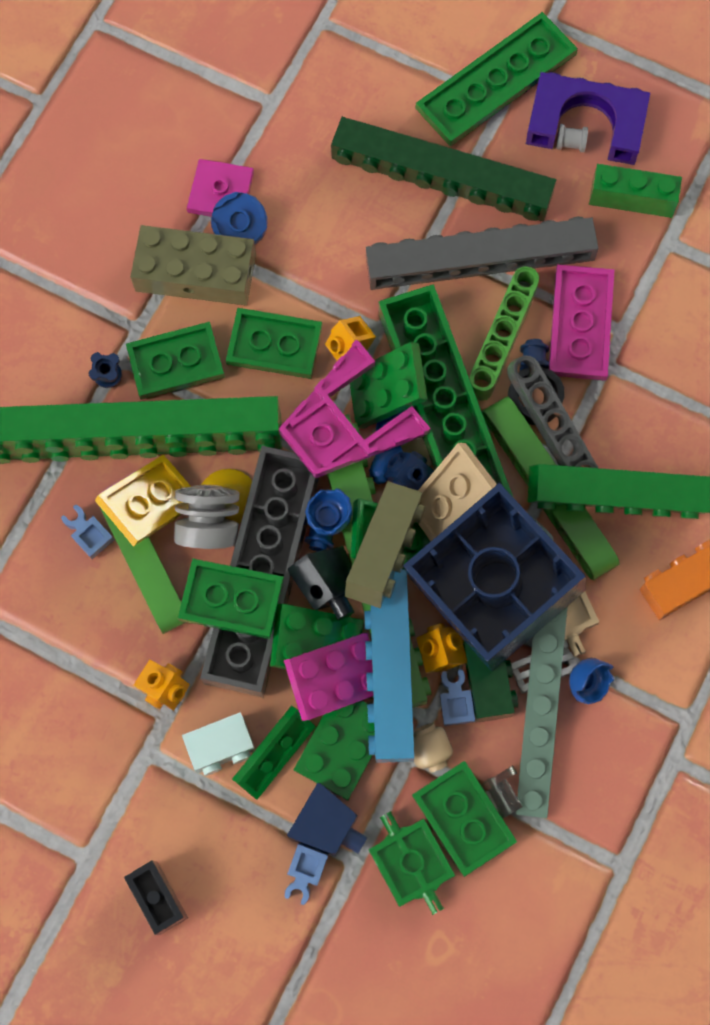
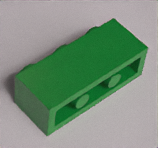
[589,164,682,218]

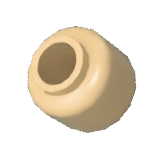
[413,723,453,772]

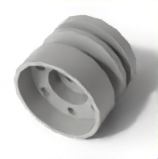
[174,485,239,549]

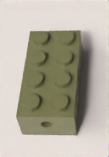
[130,225,256,306]

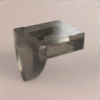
[481,765,522,819]

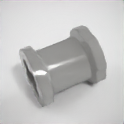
[556,124,588,152]

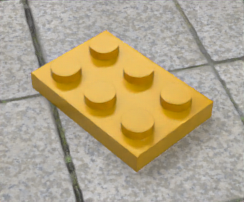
[95,454,191,547]

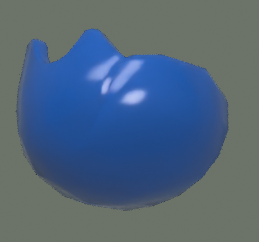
[305,488,353,535]
[569,657,615,704]

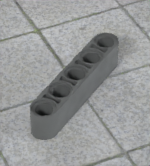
[507,356,598,468]

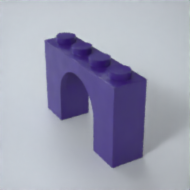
[525,72,650,165]

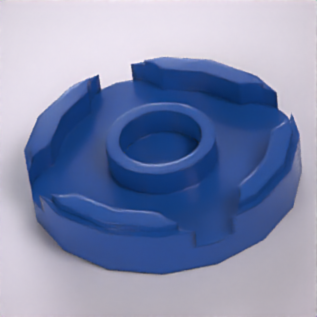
[211,192,268,245]

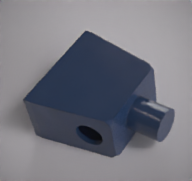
[287,783,368,856]

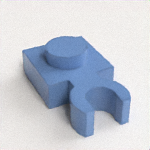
[61,505,115,559]
[440,669,475,726]
[285,842,329,905]

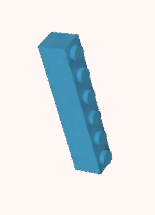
[364,570,414,763]

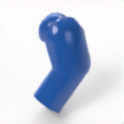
[369,446,403,484]

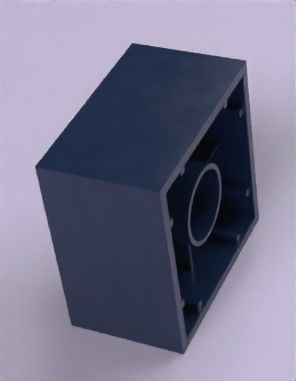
[403,482,586,672]

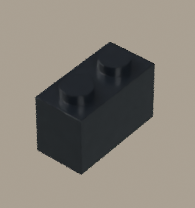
[124,860,188,935]

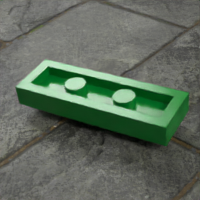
[232,705,316,800]

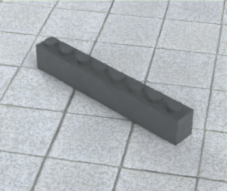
[366,216,599,290]

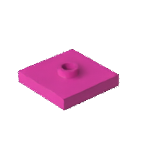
[187,159,254,217]

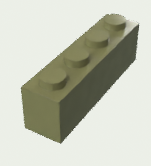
[345,481,425,608]

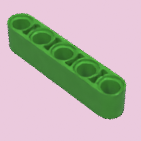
[470,266,539,401]
[100,507,186,634]

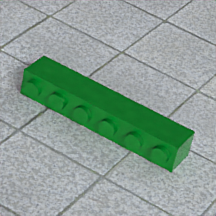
[527,464,710,519]

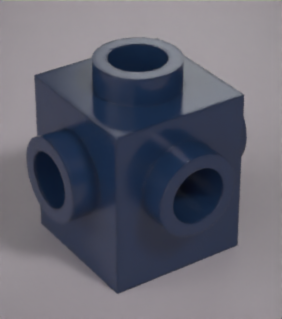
[384,451,434,491]

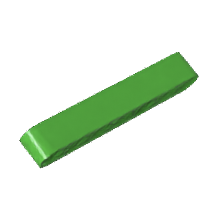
[482,396,620,580]

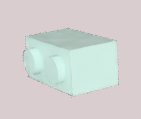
[182,712,256,776]

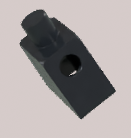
[287,546,354,621]

